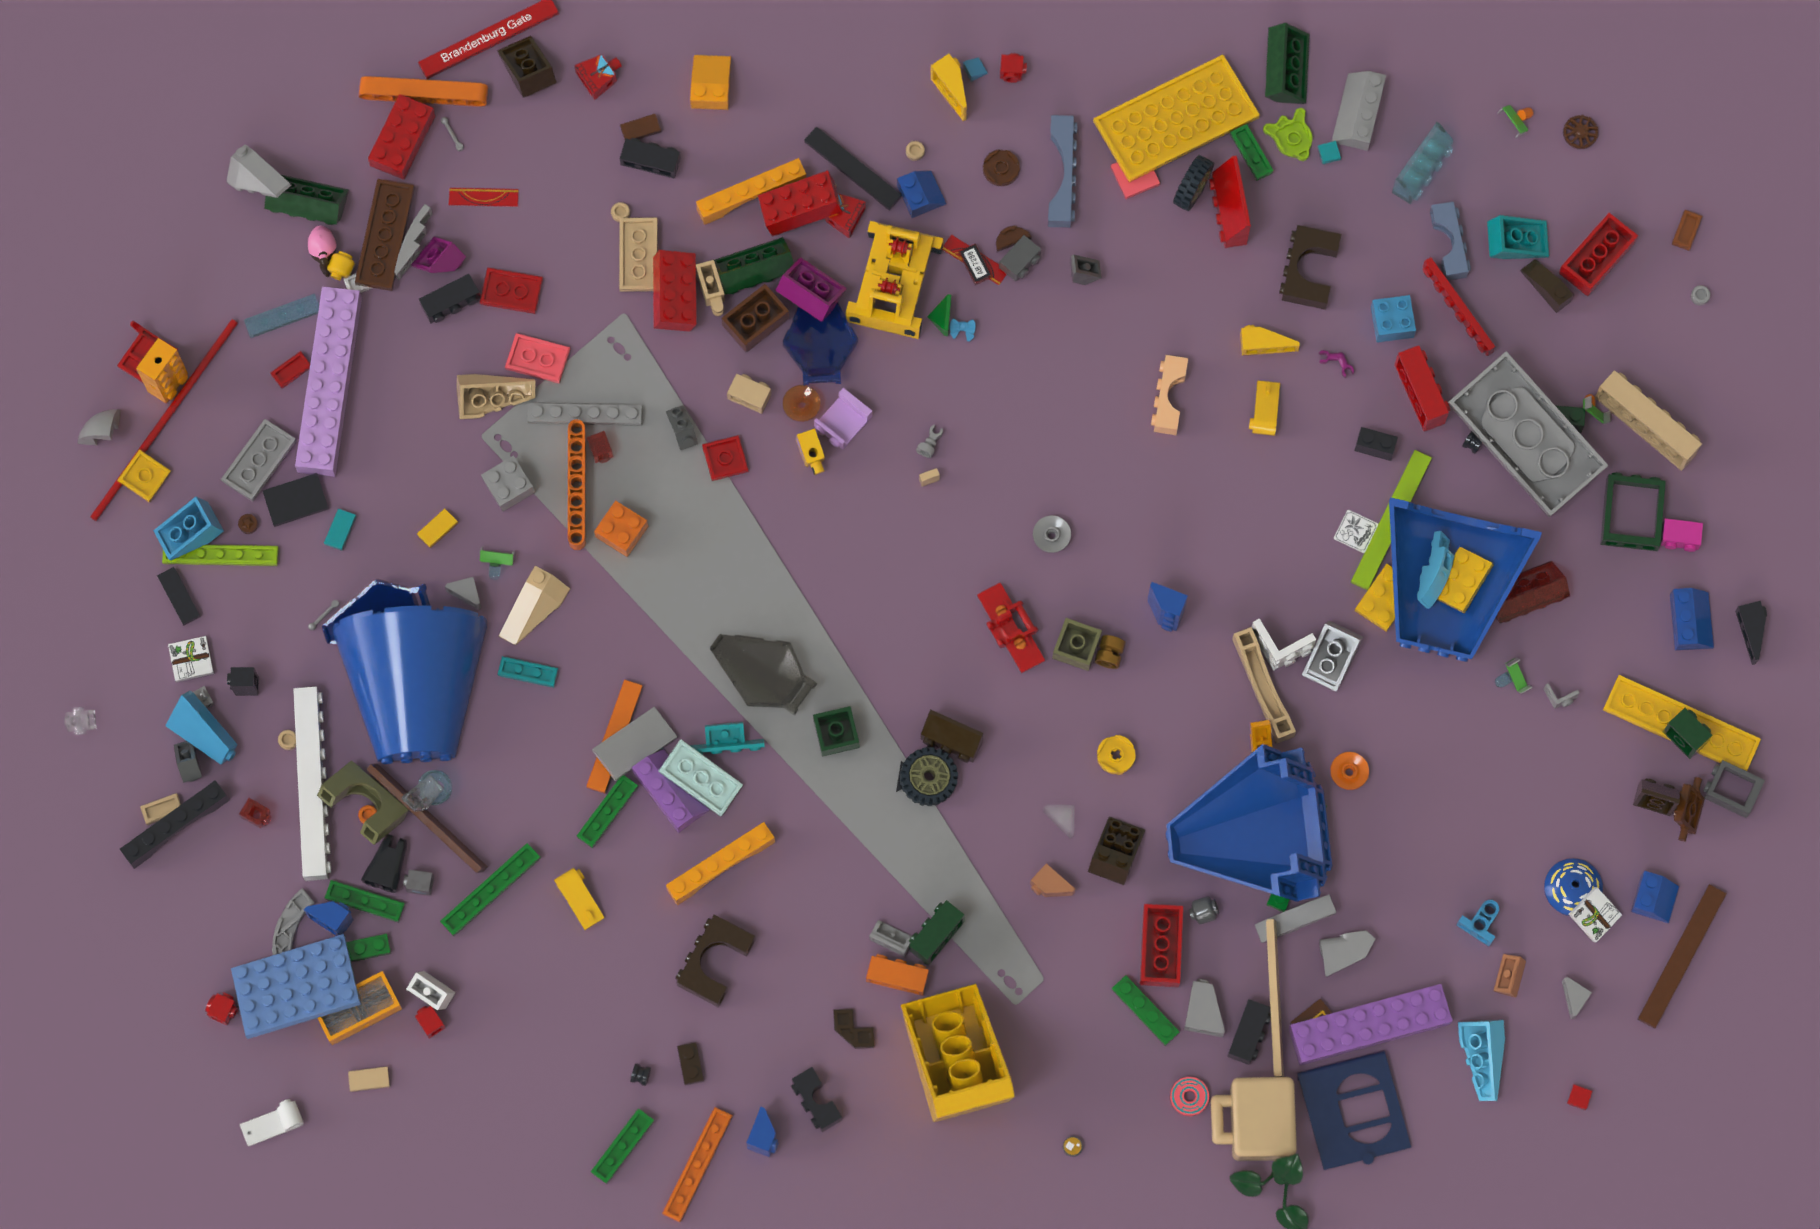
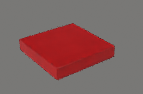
[702,435,749,481]

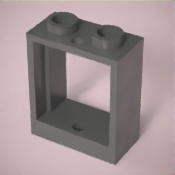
[1703,760,1765,818]

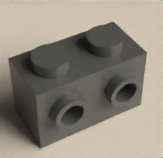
[999,235,1041,282]

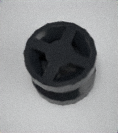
[1462,431,1482,454]
[630,1063,651,1086]

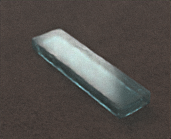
[244,294,319,338]

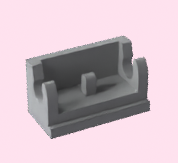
[869,920,912,957]

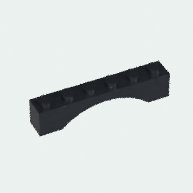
[120,780,230,869]

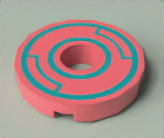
[1170,1077,1209,1117]

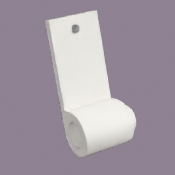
[240,1099,304,1147]

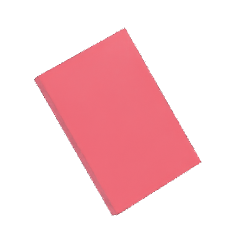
[505,333,571,384]

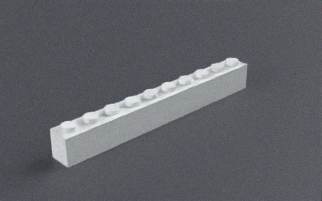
[293,687,331,881]

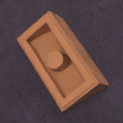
[1493,954,1526,997]

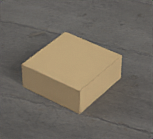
[919,468,940,487]

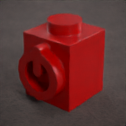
[1000,53,1027,83]
[205,993,238,1025]

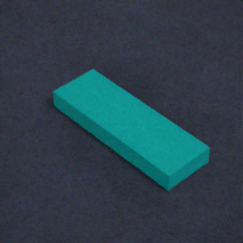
[497,656,558,688]

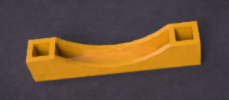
[696,158,807,225]
[666,822,775,905]

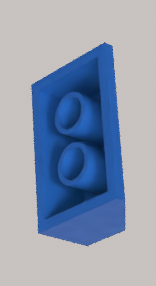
[1147,582,1188,632]
[1670,588,1714,650]

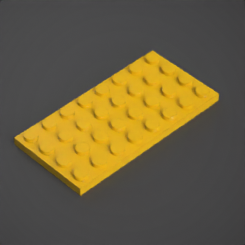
[1093,55,1260,182]

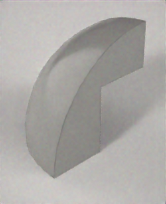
[78,409,121,445]

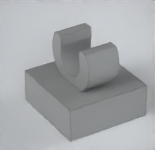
[193,686,214,708]

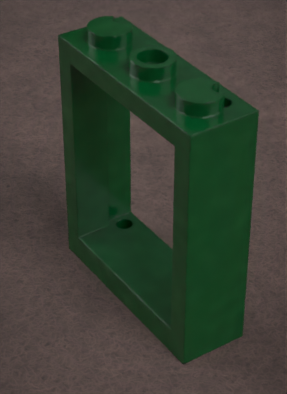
[1600,473,1666,551]

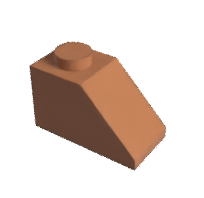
[1030,864,1075,897]

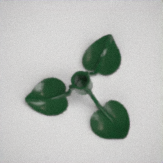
[1229,1153,1309,1229]

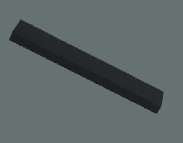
[804,127,901,210]

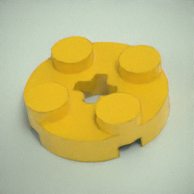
[1097,735,1136,775]

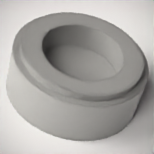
[1691,286,1710,305]

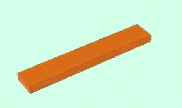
[586,680,643,794]
[662,1107,733,1222]

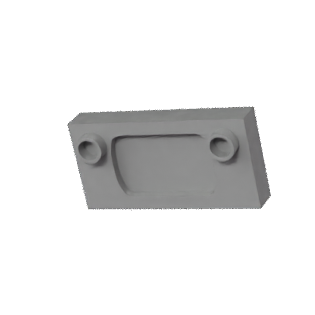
[1448,351,1608,517]

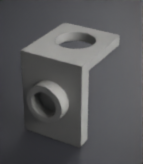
[1544,683,1580,709]

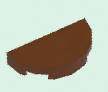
[996,226,1032,252]

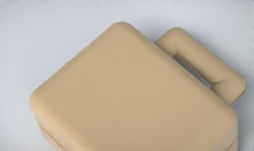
[1211,1077,1297,1161]

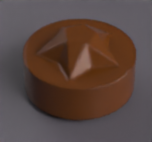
[238,514,258,534]

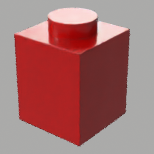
[415,1006,445,1039]

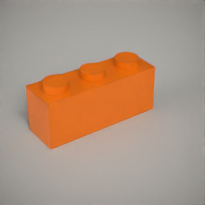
[866,954,929,996]

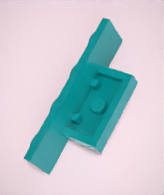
[690,722,765,755]

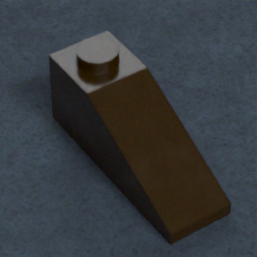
[1520,259,1574,313]

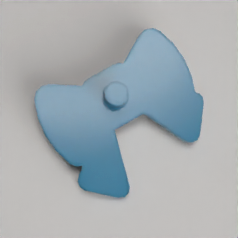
[950,318,976,342]

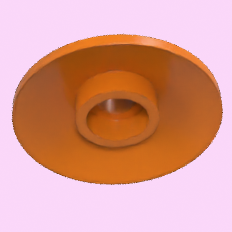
[1330,752,1369,790]

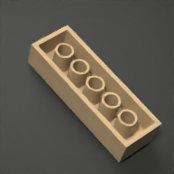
[1595,370,1702,471]

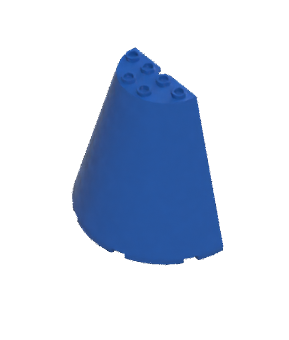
[1389,497,1542,662]
[333,606,487,764]

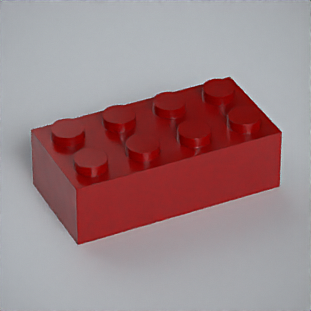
[368,94,435,180]
[758,170,843,237]
[1559,213,1638,297]
[653,250,696,332]
[1394,345,1450,432]
[1140,904,1183,987]

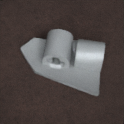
[1319,930,1375,977]

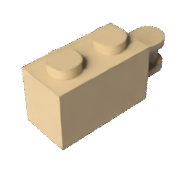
[696,260,725,316]

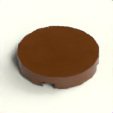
[983,149,1020,186]

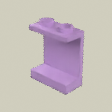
[814,388,872,449]

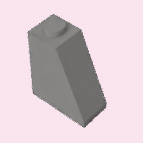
[1184,979,1224,1037]

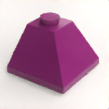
[411,236,466,273]

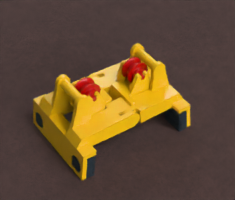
[845,221,944,339]

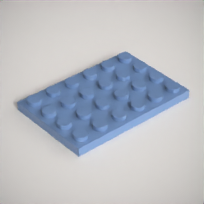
[231,934,361,1039]

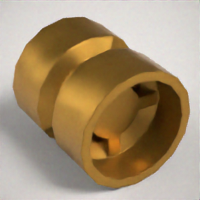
[1095,635,1126,669]

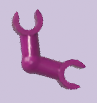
[1319,350,1354,378]

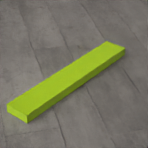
[162,545,279,566]

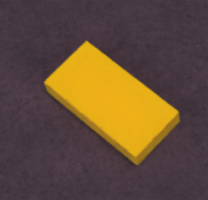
[417,508,458,548]

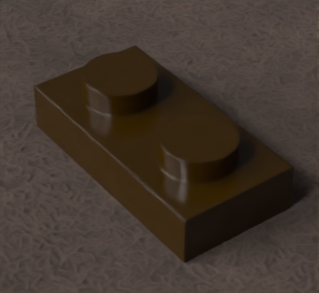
[677,1042,704,1085]

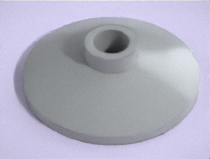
[1033,516,1071,553]

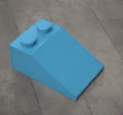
[153,496,224,560]

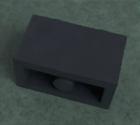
[1354,427,1398,461]
[227,667,259,696]

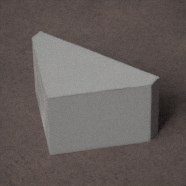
[445,577,481,610]
[1562,977,1592,1019]

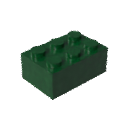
[909,900,965,966]

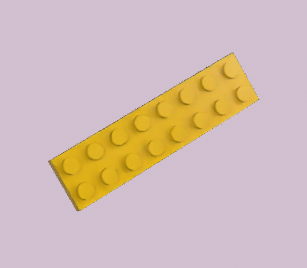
[1603,675,1761,771]

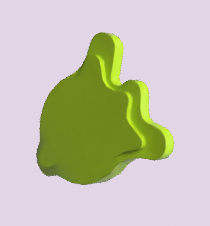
[1263,108,1313,161]

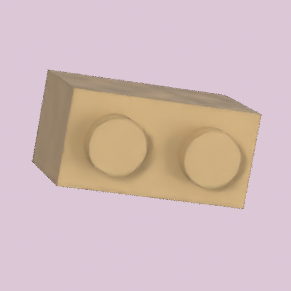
[727,374,771,414]

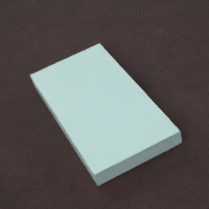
[658,740,743,816]

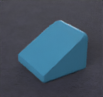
[962,58,988,82]

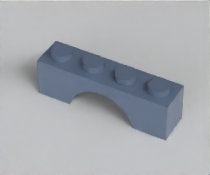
[1430,202,1471,281]

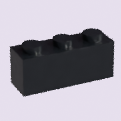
[620,138,681,179]
[419,274,481,324]
[1227,999,1271,1065]

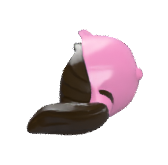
[308,225,336,277]

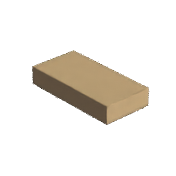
[140,793,181,825]
[348,1067,390,1092]

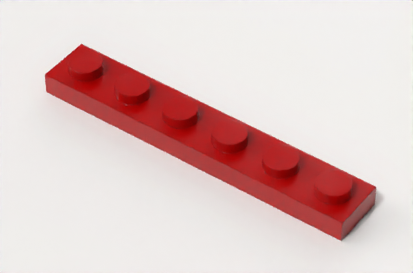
[1423,257,1495,356]

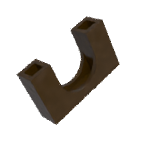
[1279,225,1342,310]
[675,915,756,1008]

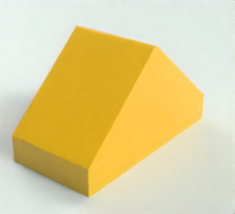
[901,984,1015,1123]

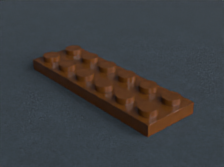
[355,179,415,291]

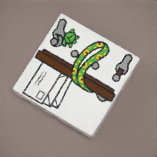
[168,636,214,682]
[1569,887,1622,942]

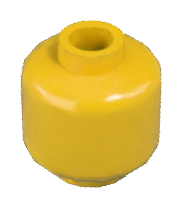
[327,251,355,281]

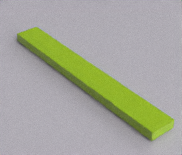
[1351,450,1432,591]

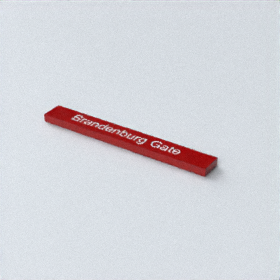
[418,0,559,79]

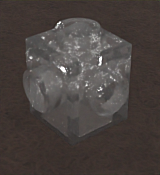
[64,707,97,735]

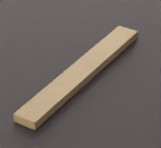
[1266,919,1284,1077]

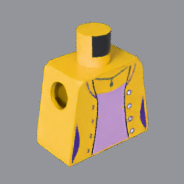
[796,428,825,475]

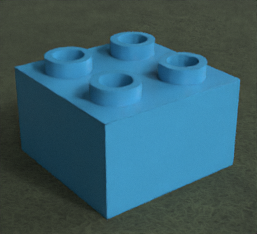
[1371,295,1416,343]

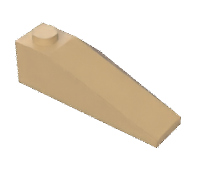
[457,374,535,419]
[499,566,570,646]

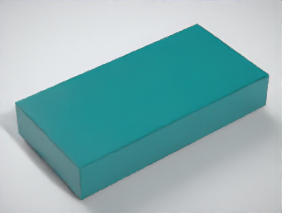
[324,509,356,551]

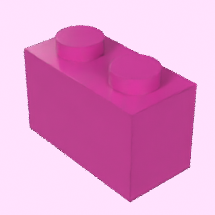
[1660,518,1703,552]

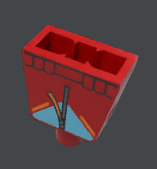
[574,55,622,100]
[825,194,866,238]

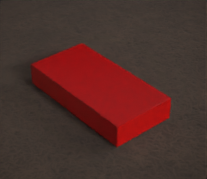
[270,351,310,389]

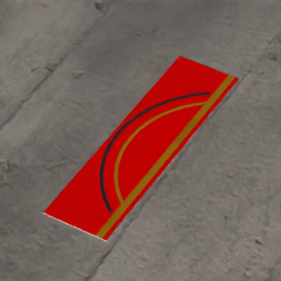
[449,188,519,207]
[942,234,1007,285]

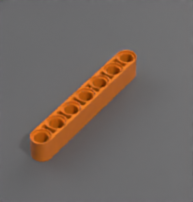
[359,76,488,106]
[568,419,586,551]

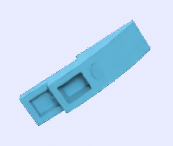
[1417,531,1454,609]

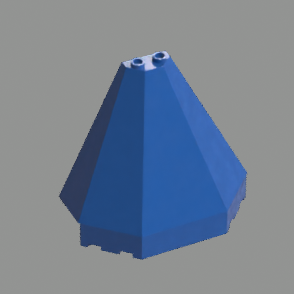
[1166,744,1332,902]

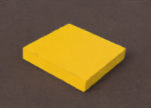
[117,449,171,502]

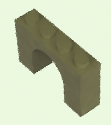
[317,760,409,845]

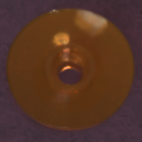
[783,385,821,422]

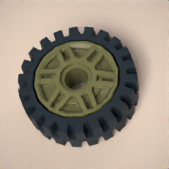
[1173,155,1214,211]
[900,747,958,806]

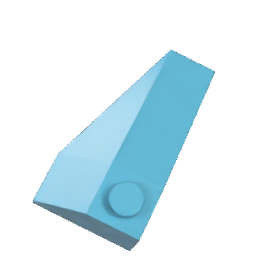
[1458,1020,1505,1101]

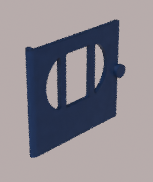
[1297,1051,1412,1170]

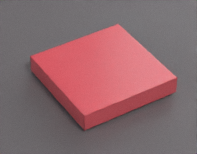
[1110,162,1160,199]

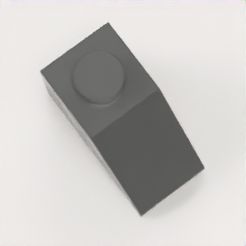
[1070,255,1102,285]
[174,741,202,783]

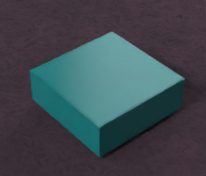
[1317,141,1341,164]

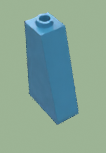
[165,691,238,764]

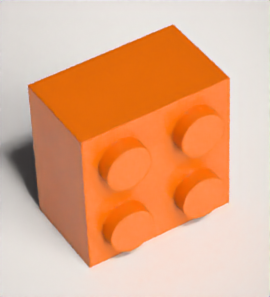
[594,500,648,557]

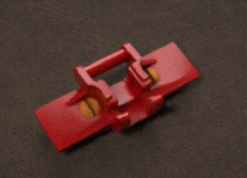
[977,583,1045,674]

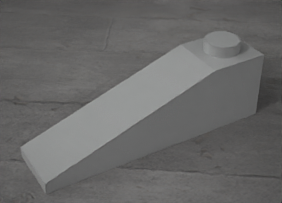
[227,144,291,198]

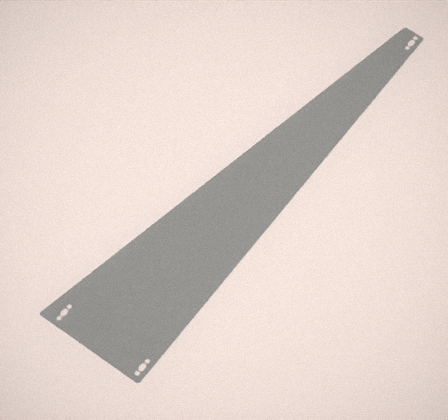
[481,314,1044,1005]

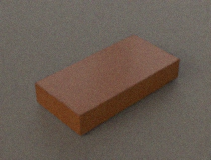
[1672,210,1702,251]

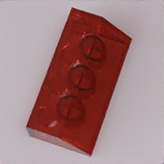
[1495,561,1570,623]

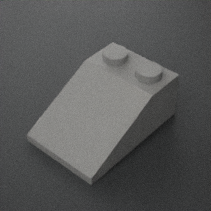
[1302,621,1363,692]

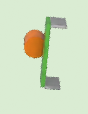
[1497,105,1533,138]
[1583,394,1611,425]

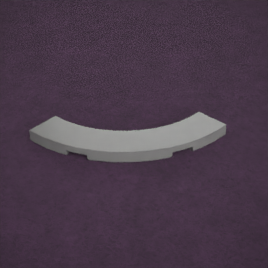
[272,888,315,955]

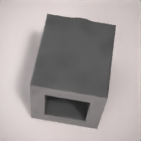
[403,869,434,896]

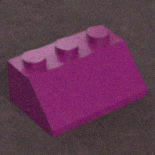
[775,257,847,322]

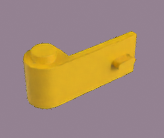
[1249,380,1280,436]
[554,868,604,930]

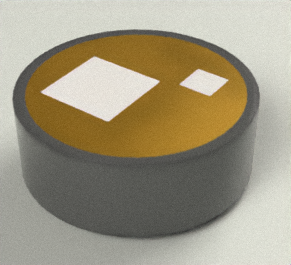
[1063,1136,1083,1157]

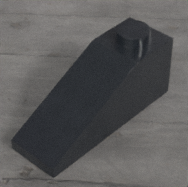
[1735,601,1767,665]

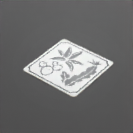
[1334,510,1378,553]

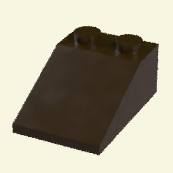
[497,35,557,98]
[1633,778,1680,816]

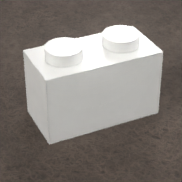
[407,971,456,1010]

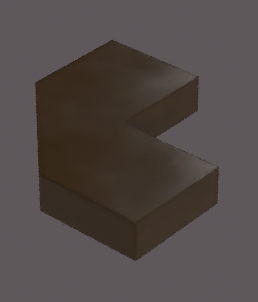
[833,1009,874,1049]

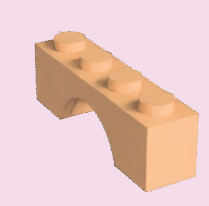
[1151,355,1188,435]

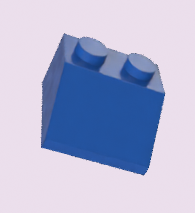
[897,171,946,218]
[1631,871,1679,923]
[304,901,354,936]
[746,1106,779,1158]

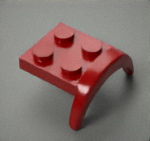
[117,321,178,384]

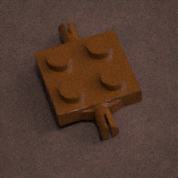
[1674,777,1705,842]

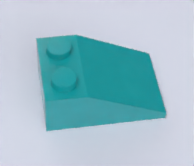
[1487,215,1549,259]

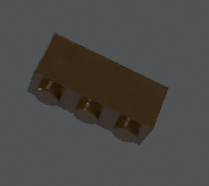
[921,709,983,763]

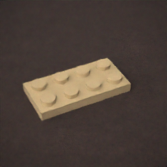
[619,218,658,292]

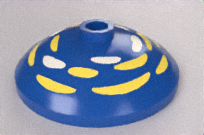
[1544,858,1603,916]

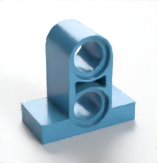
[1456,900,1499,946]

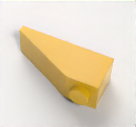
[1240,325,1300,355]

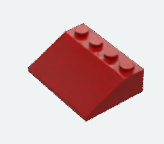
[1209,155,1251,248]

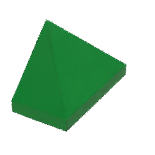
[927,294,951,336]

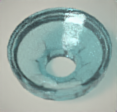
[418,770,452,805]

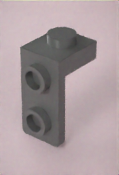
[666,405,698,451]

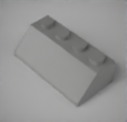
[1332,71,1386,151]

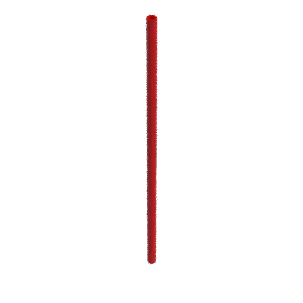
[90,319,238,521]

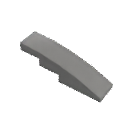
[395,204,432,280]
[1255,895,1336,943]

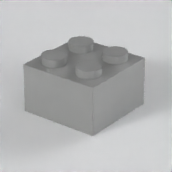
[481,456,535,512]

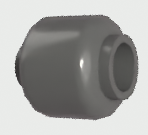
[1189,896,1219,924]

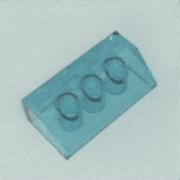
[1392,122,1454,205]

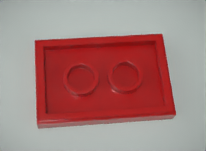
[480,267,543,314]

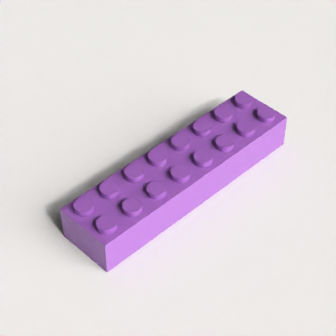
[1288,984,1452,1066]

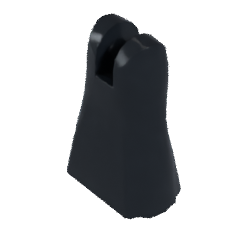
[361,834,407,893]

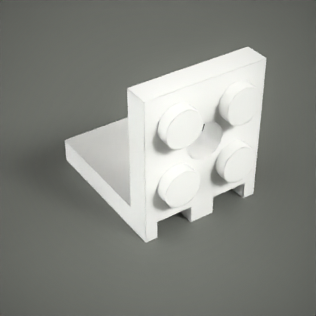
[1252,618,1316,671]

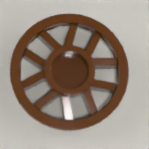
[1563,115,1598,149]

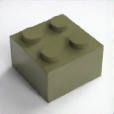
[1052,618,1102,671]

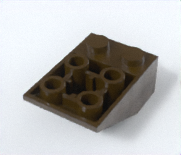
[1088,817,1145,885]

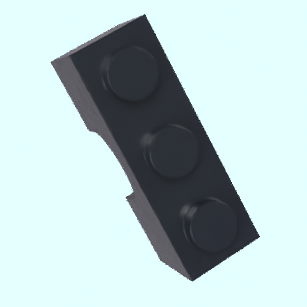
[791,1067,842,1132]

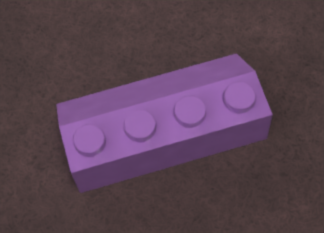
[632,749,710,833]

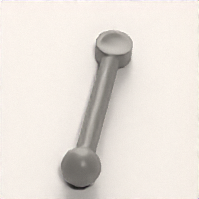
[441,117,463,151]
[308,600,339,630]

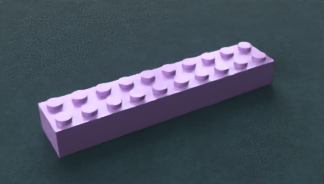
[295,287,362,477]

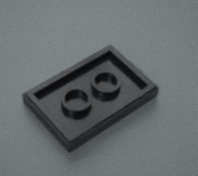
[263,473,329,527]

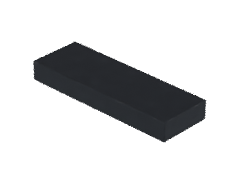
[157,567,201,626]

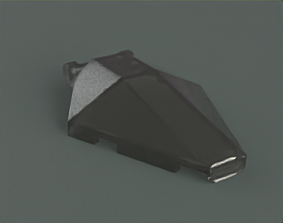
[710,634,817,715]

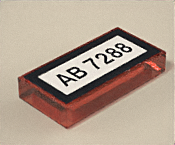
[959,244,992,285]

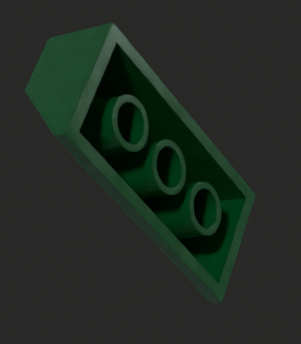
[1265,23,1310,104]
[264,175,349,225]
[714,237,794,295]

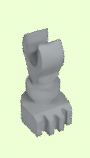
[916,425,943,458]

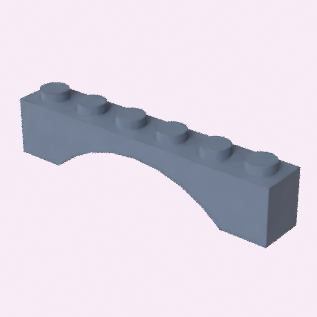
[1048,115,1077,228]

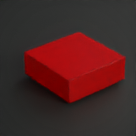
[1567,1085,1592,1111]

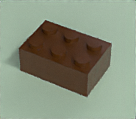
[721,284,790,352]

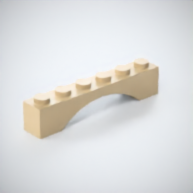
[1232,627,1296,744]

